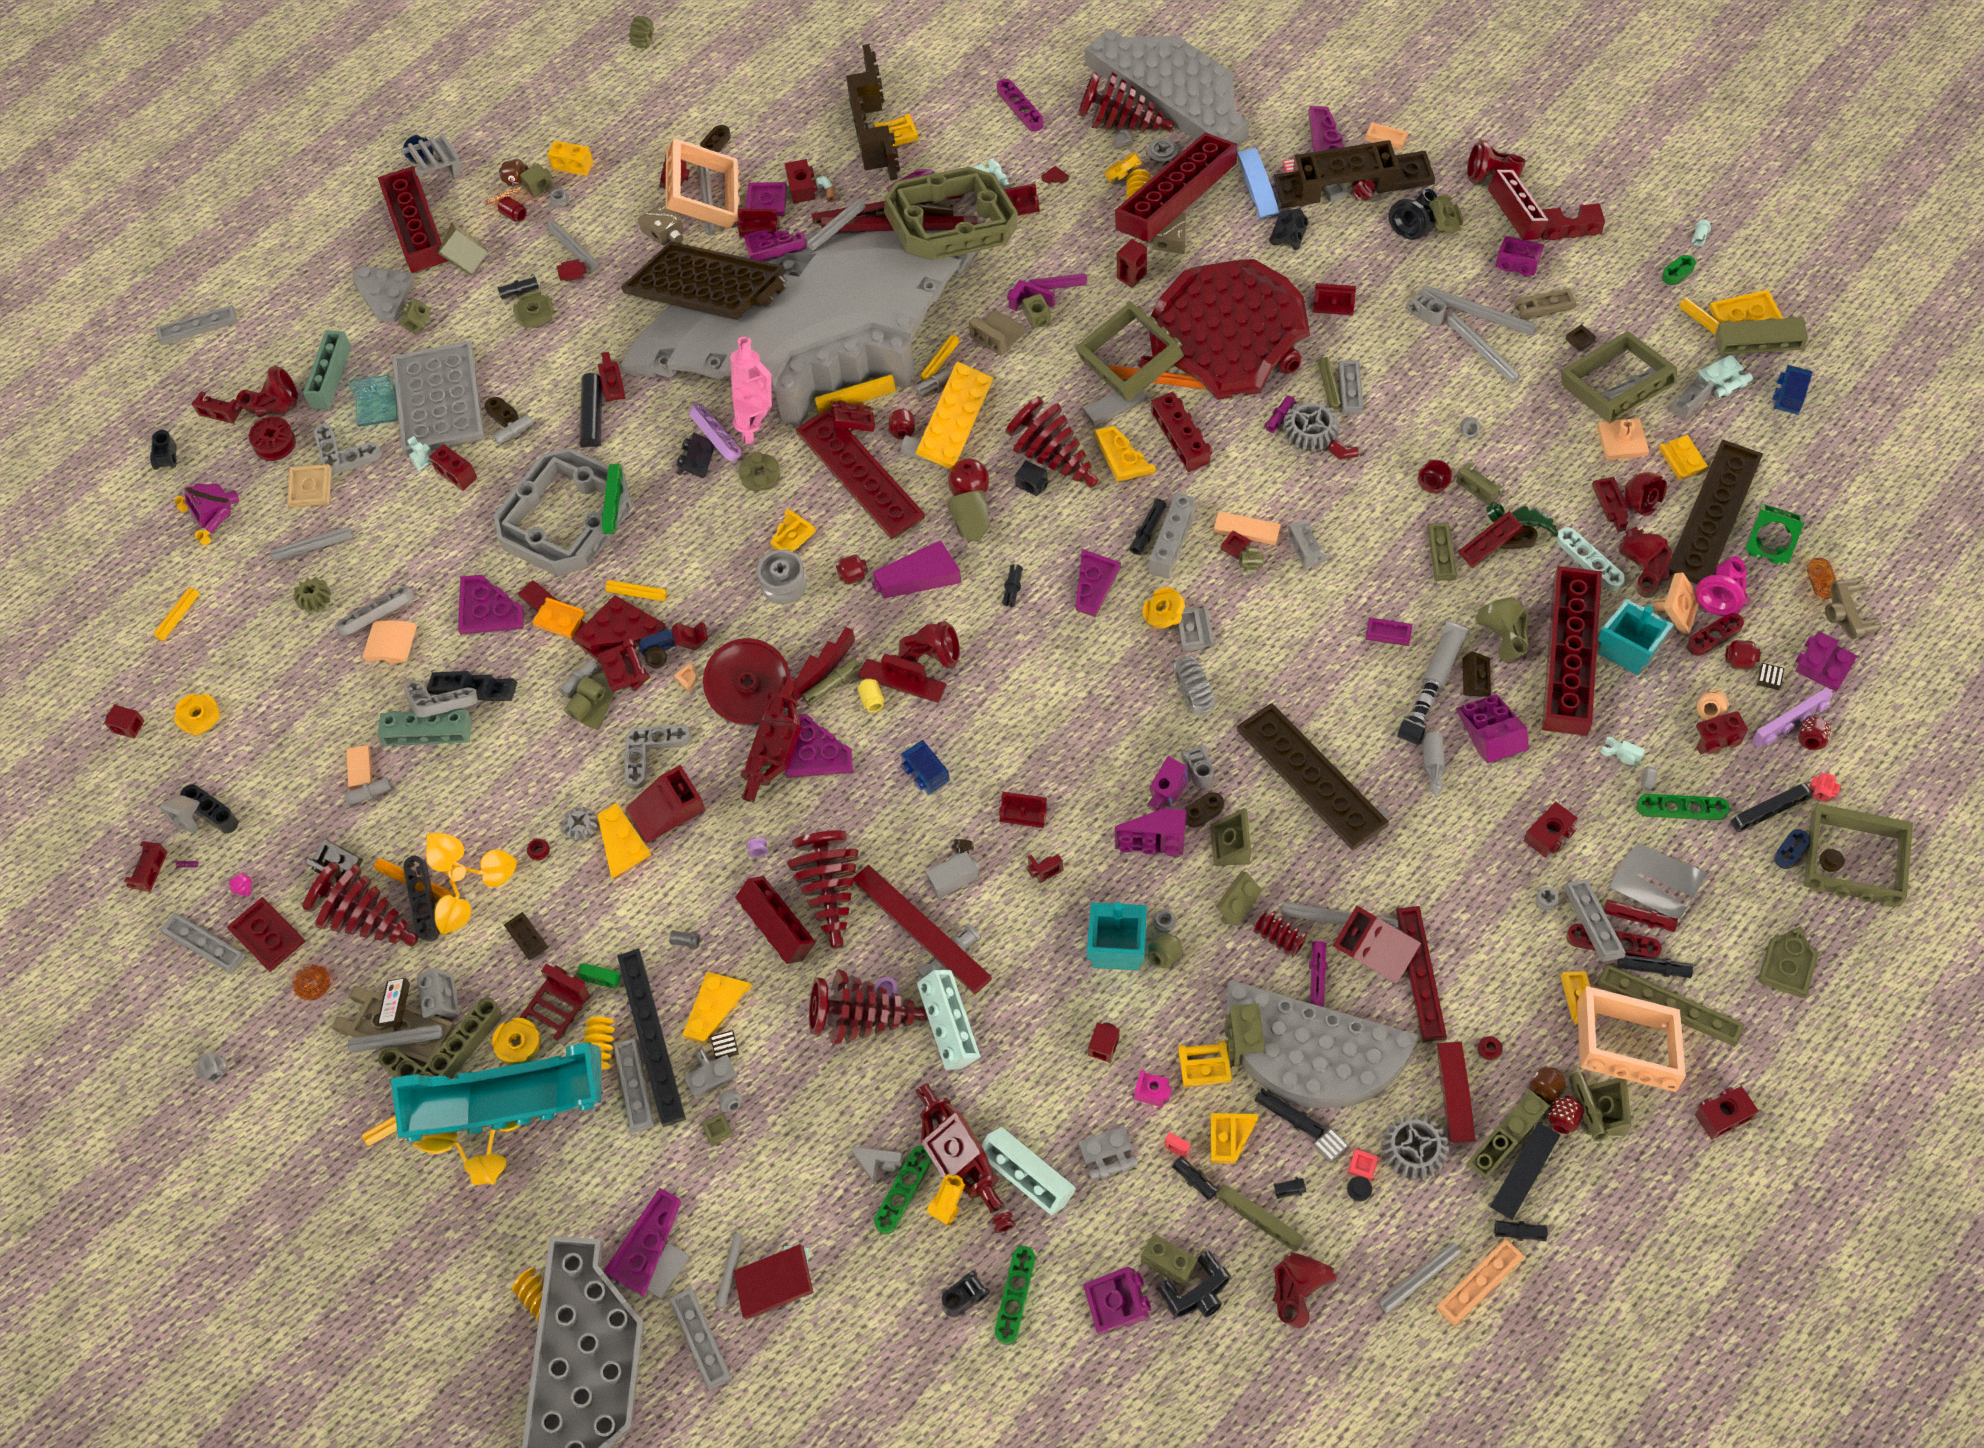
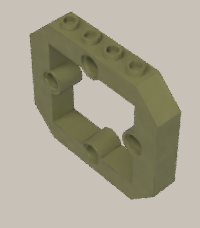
[884,167,1018,260]

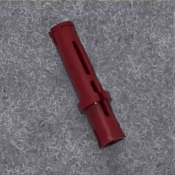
[1604,899,1678,932]

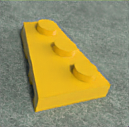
[1094,426,1156,482]
[597,803,651,879]
[682,972,752,1044]

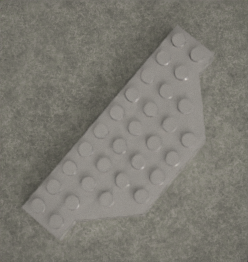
[1085,28,1249,146]
[522,1236,644,1448]

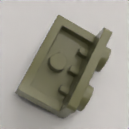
[1216,871,1262,926]

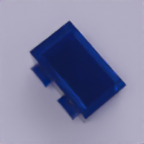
[1772,365,1813,415]
[901,740,950,795]

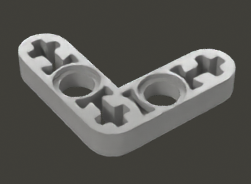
[314,423,382,474]
[404,681,478,717]
[625,725,691,789]

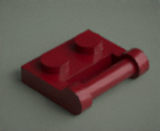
[597,640,648,692]

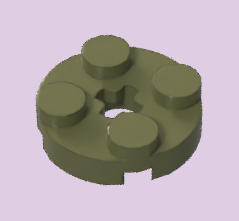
[1430,194,1463,234]
[513,291,554,328]
[738,451,780,491]

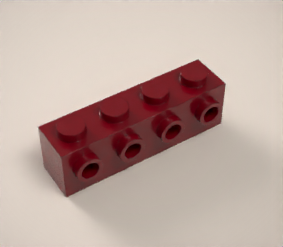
[1488,170,1549,240]
[1151,391,1212,472]
[735,876,816,964]

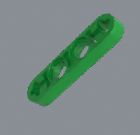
[602,464,623,534]
[1636,794,1730,821]
[874,1146,932,1235]
[995,1246,1035,1345]

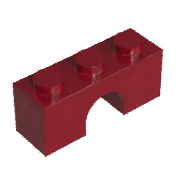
[1541,203,1605,240]

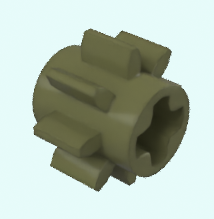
[1239,546,1264,573]

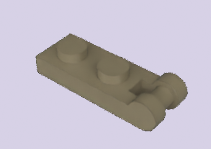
[1515,288,1576,320]

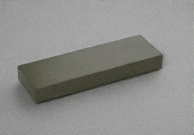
[1427,523,1457,581]

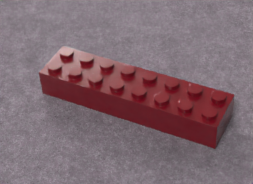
[1115,132,1237,242]
[1542,566,1602,736]

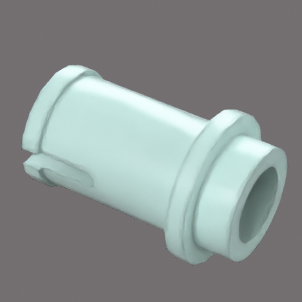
[1692,220,1711,246]

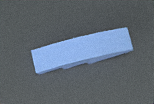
[1237,148,1279,219]

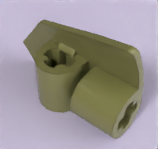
[947,490,990,542]
[564,672,615,730]

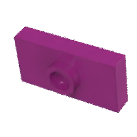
[1365,617,1413,646]

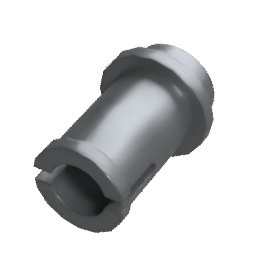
[669,930,701,950]

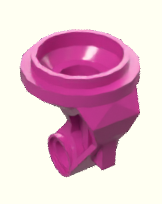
[1695,556,1750,616]

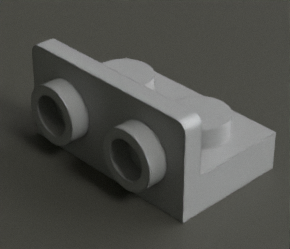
[417,968,460,1019]

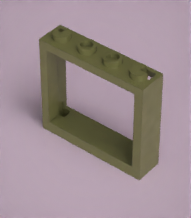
[1075,301,1184,403]
[1561,331,1677,424]
[1803,803,1913,907]

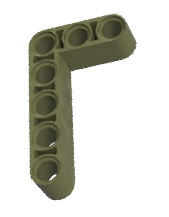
[378,997,502,1080]

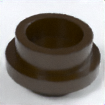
[645,646,667,668]
[951,839,974,855]
[1819,849,1845,872]

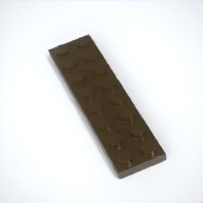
[1668,439,1763,584]
[1237,703,1389,851]

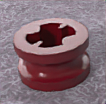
[991,1212,1016,1233]

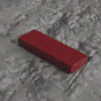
[1458,511,1523,568]

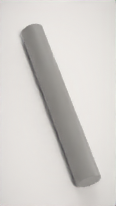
[715,1233,744,1309]

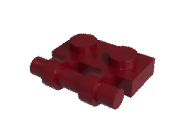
[830,400,875,432]

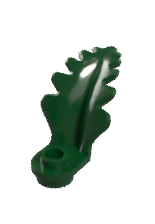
[1486,501,1558,537]

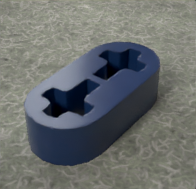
[638,629,677,656]
[1774,829,1810,869]

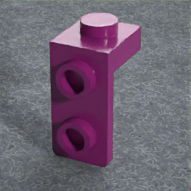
[1007,279,1055,311]

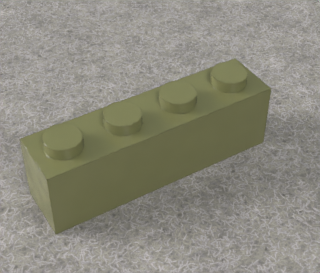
[1715,317,1808,355]

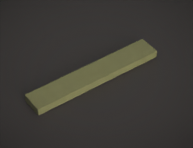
[1597,963,1745,1047]

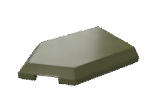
[1758,927,1818,998]

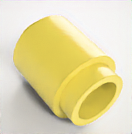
[857,679,884,713]

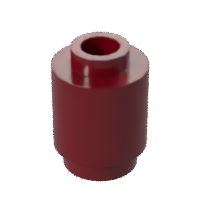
[498,196,527,222]
[557,259,587,282]

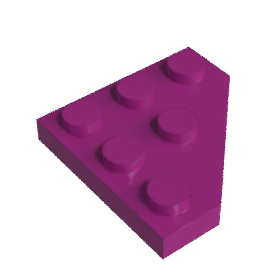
[744,230,807,261]
[458,575,524,635]
[785,714,853,778]

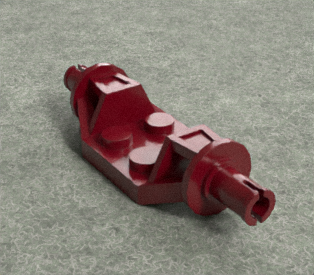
[740,676,802,803]
[915,1083,1004,1213]

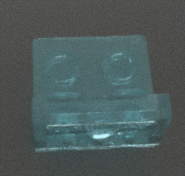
[350,374,397,427]

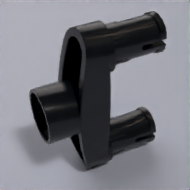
[1156,1251,1231,1318]

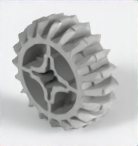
[1283,400,1340,453]
[1173,655,1215,715]
[1381,1114,1449,1181]

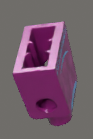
[1147,756,1190,812]

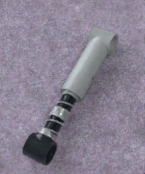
[1397,620,1469,745]

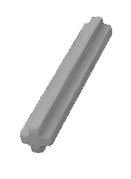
[806,199,865,251]
[547,221,599,271]
[270,527,353,561]
[348,1025,443,1053]
[1379,1242,1461,1313]

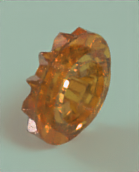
[292,964,330,1000]

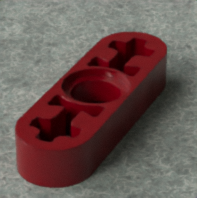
[1687,613,1744,656]

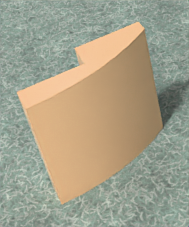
[362,620,417,664]

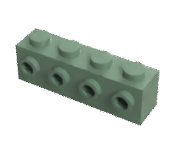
[303,330,351,410]
[377,708,472,746]

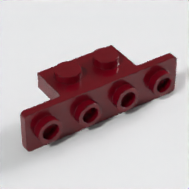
[859,653,946,703]

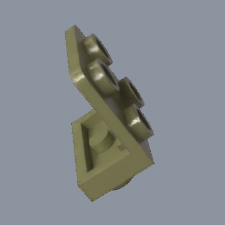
[1224,1003,1265,1067]

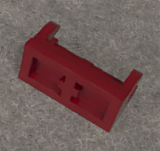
[1004,183,1040,216]
[737,209,779,237]
[1313,283,1356,316]
[191,391,243,424]
[999,791,1048,828]
[124,841,168,892]

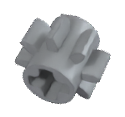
[194,1053,227,1082]

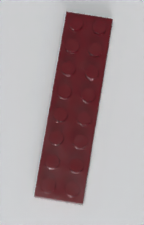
[796,408,925,540]

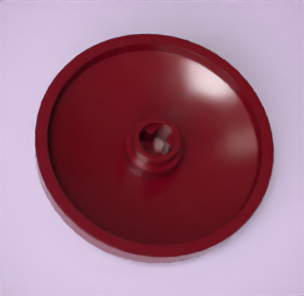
[703,638,791,725]

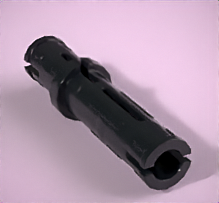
[1129,499,1167,555]
[1617,955,1693,979]
[1254,1088,1325,1140]

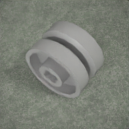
[757,550,807,604]

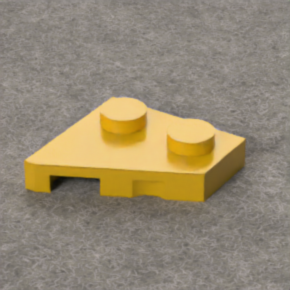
[1210,1113,1258,1164]

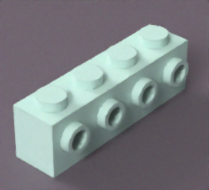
[917,970,980,1070]
[981,1127,1076,1216]

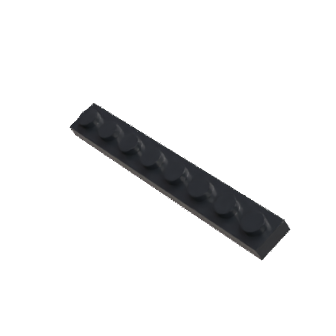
[617,948,686,1127]

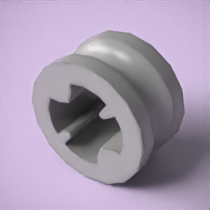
[1536,887,1559,910]

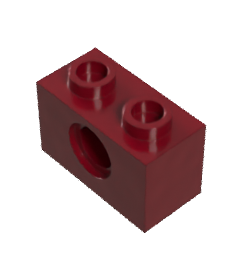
[784,159,818,204]
[1523,801,1578,858]
[1695,1086,1759,1140]

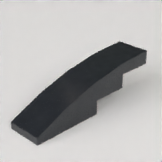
[427,671,518,701]
[1490,1122,1560,1220]

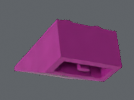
[1456,694,1529,764]
[1115,808,1186,856]

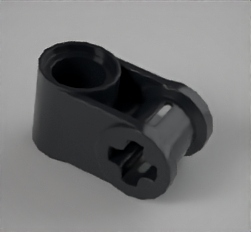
[150,430,177,470]
[942,1270,990,1317]

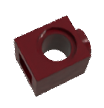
[104,704,145,739]
[1088,1022,1120,1063]

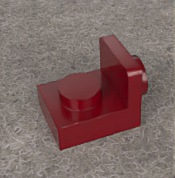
[672,622,708,651]
[1026,854,1064,883]

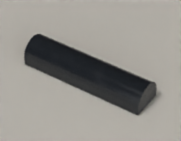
[580,373,602,448]

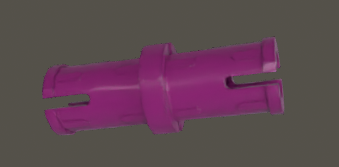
[1264,395,1297,433]

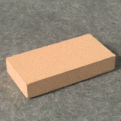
[1365,122,1408,150]
[346,745,372,790]

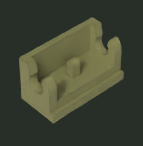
[1456,461,1505,506]

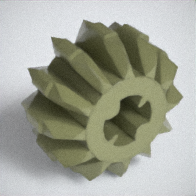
[629,16,654,49]
[293,576,331,613]

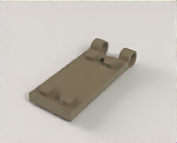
[331,986,455,1065]

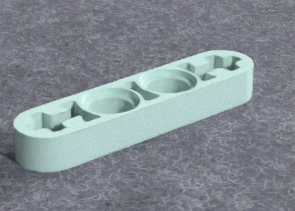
[1557,527,1625,591]

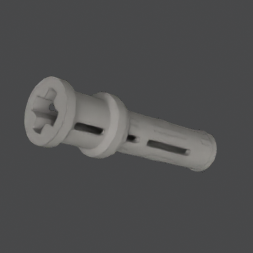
[1599,368,1656,401]
[916,923,981,978]

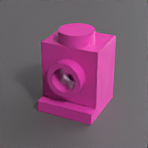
[1134,1070,1172,1107]

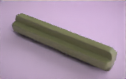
[1318,357,1341,410]

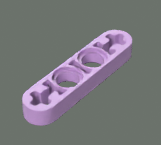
[689,403,742,462]

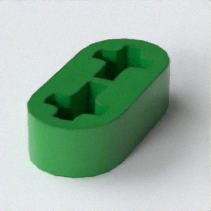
[1662,255,1696,285]
[575,963,621,988]

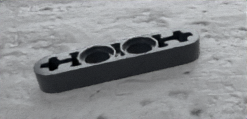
[1730,783,1813,832]
[404,855,440,942]

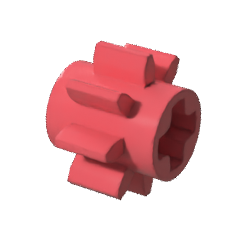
[1809,773,1841,802]

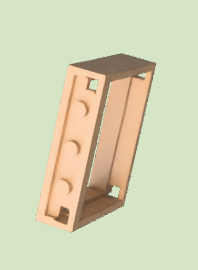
[666,138,740,228]
[1577,986,1686,1092]

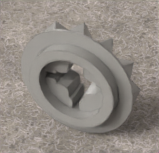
[1147,138,1178,164]
[562,806,598,840]

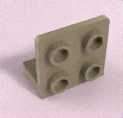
[969,310,1026,356]

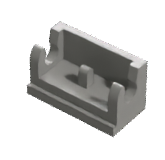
[1668,375,1715,421]
[1288,520,1327,568]

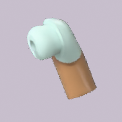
[816,176,836,202]

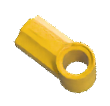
[926,1174,965,1226]

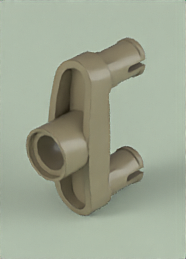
[1825,576,1882,639]

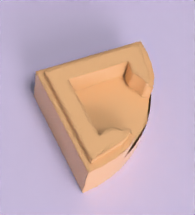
[674,662,696,692]

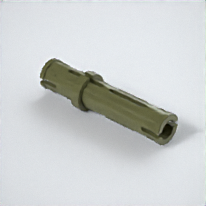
[801,657,862,706]
[1569,1072,1609,1141]

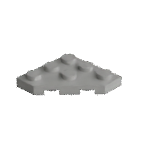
[353,266,415,323]

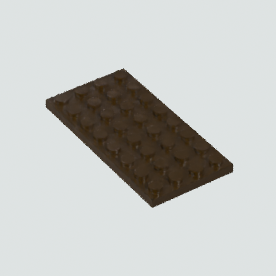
[621,241,786,320]

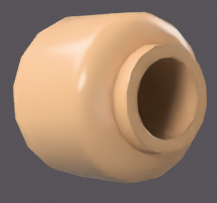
[1697,689,1729,720]

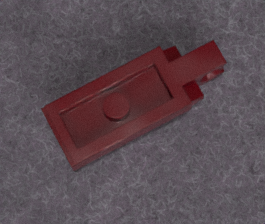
[598,352,626,402]
[1592,477,1629,532]

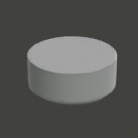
[1641,766,1657,790]

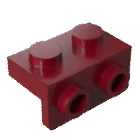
[1696,711,1748,755]

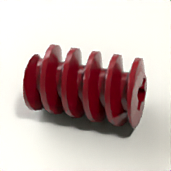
[1253,911,1307,958]

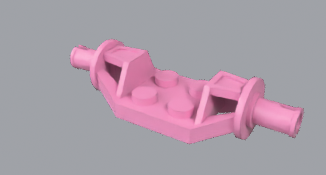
[730,337,772,444]

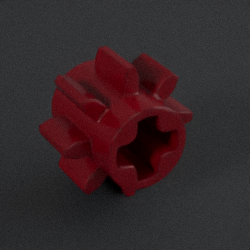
[1351,179,1376,201]

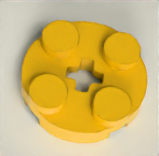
[1103,152,1142,183]
[1142,587,1185,629]
[174,693,220,736]
[492,1018,541,1065]

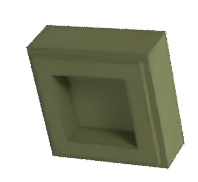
[701,1113,733,1146]

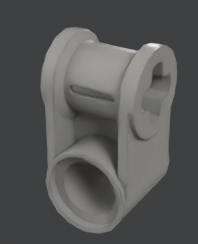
[1406,290,1446,326]
[1181,744,1213,789]

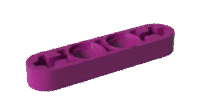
[996,78,1043,131]

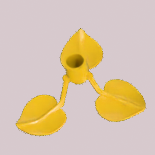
[426,833,517,934]
[413,1122,521,1185]

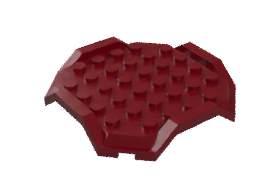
[1149,259,1310,400]

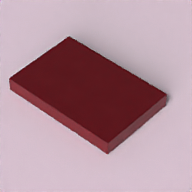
[227,897,306,972]
[734,1244,814,1320]

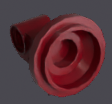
[1467,140,1526,184]
[236,365,298,418]
[1618,533,1672,598]
[898,621,960,669]
[1272,1252,1338,1329]

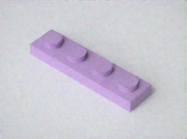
[1752,688,1833,748]

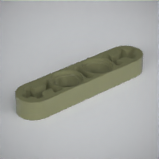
[1215,1185,1305,1251]

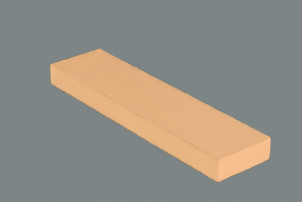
[1436,1238,1525,1327]

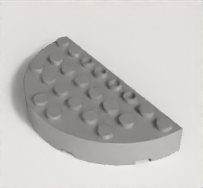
[1226,980,1418,1109]

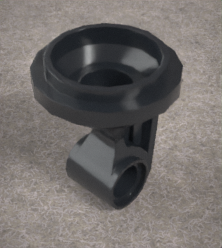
[1388,188,1438,240]

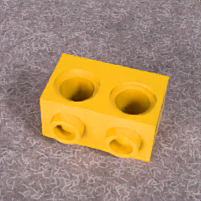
[547,141,593,176]

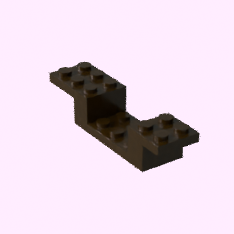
[846,44,900,181]
[1274,140,1435,209]

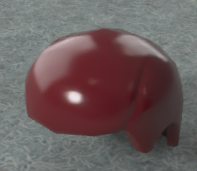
[1417,459,1452,494]

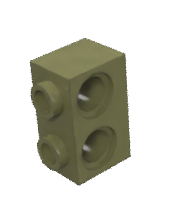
[1141,1233,1198,1288]

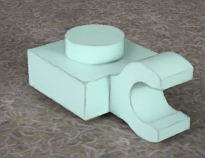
[407,436,432,471]
[1601,737,1645,767]

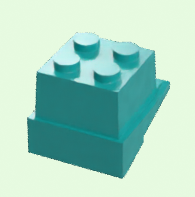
[1598,599,1674,675]
[1087,902,1147,971]

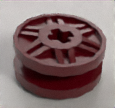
[248,416,296,461]

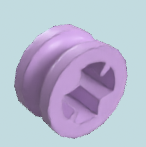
[747,838,769,857]

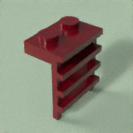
[519,964,591,1041]

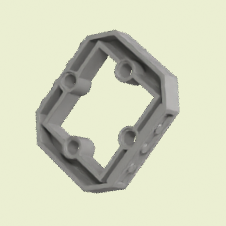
[493,448,633,576]

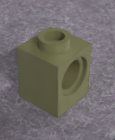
[520,163,552,198]
[1022,293,1051,329]

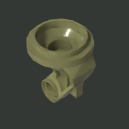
[1475,597,1530,663]

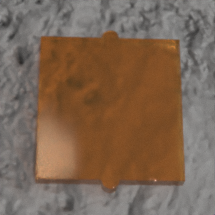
[485,186,521,204]

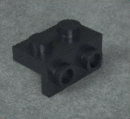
[1269,208,1309,250]
[676,432,715,478]

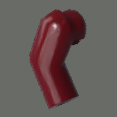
[1328,440,1359,459]

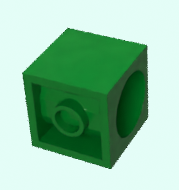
[1745,503,1805,565]

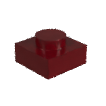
[1221,531,1251,560]

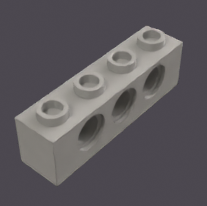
[1149,493,1196,579]

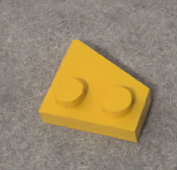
[770,508,816,552]

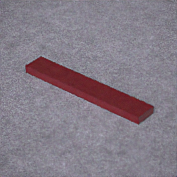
[1396,906,1447,1042]

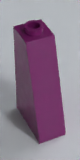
[872,540,962,599]

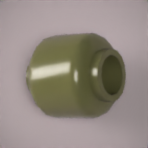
[1148,933,1183,968]

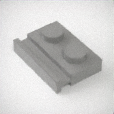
[1178,606,1214,651]

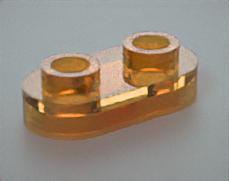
[1807,558,1837,599]

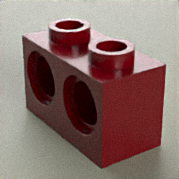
[1116,239,1147,288]
[429,444,477,491]

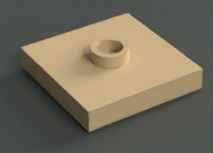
[287,464,332,507]

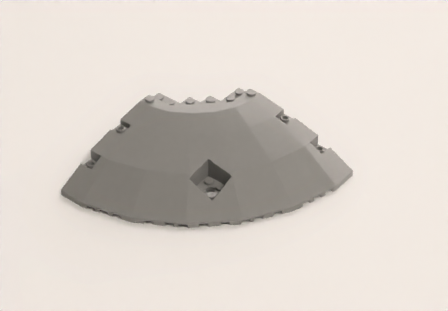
[619,230,979,427]

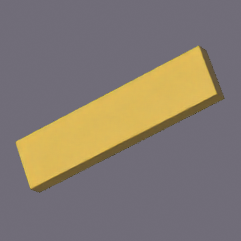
[815,375,896,414]

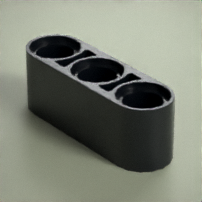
[180,784,239,833]

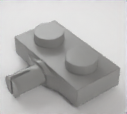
[683,1049,737,1098]

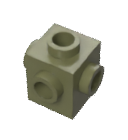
[398,298,431,334]

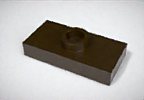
[504,912,549,961]

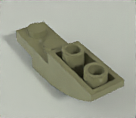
[1467,1090,1550,1180]

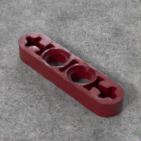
[1566,924,1662,959]

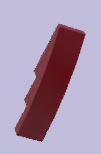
[791,627,855,701]
[1437,1041,1475,1143]

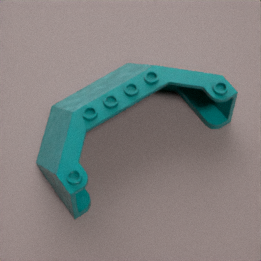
[390,1042,601,1143]

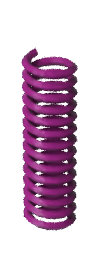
[175,861,199,868]

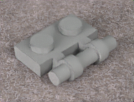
[1078,1127,1138,1181]

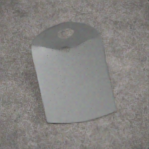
[1610,843,1709,918]

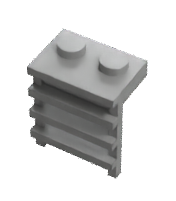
[401,133,462,179]

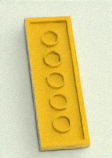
[915,361,994,469]

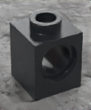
[1015,460,1049,496]

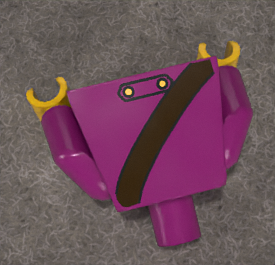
[174,483,239,546]

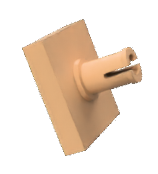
[1597,418,1649,460]
[1654,573,1699,635]

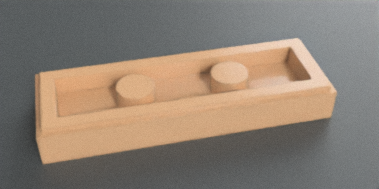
[1214,511,1281,545]

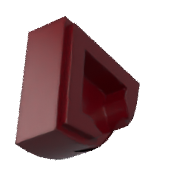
[1041,166,1069,184]

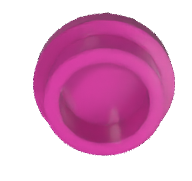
[228,873,252,896]

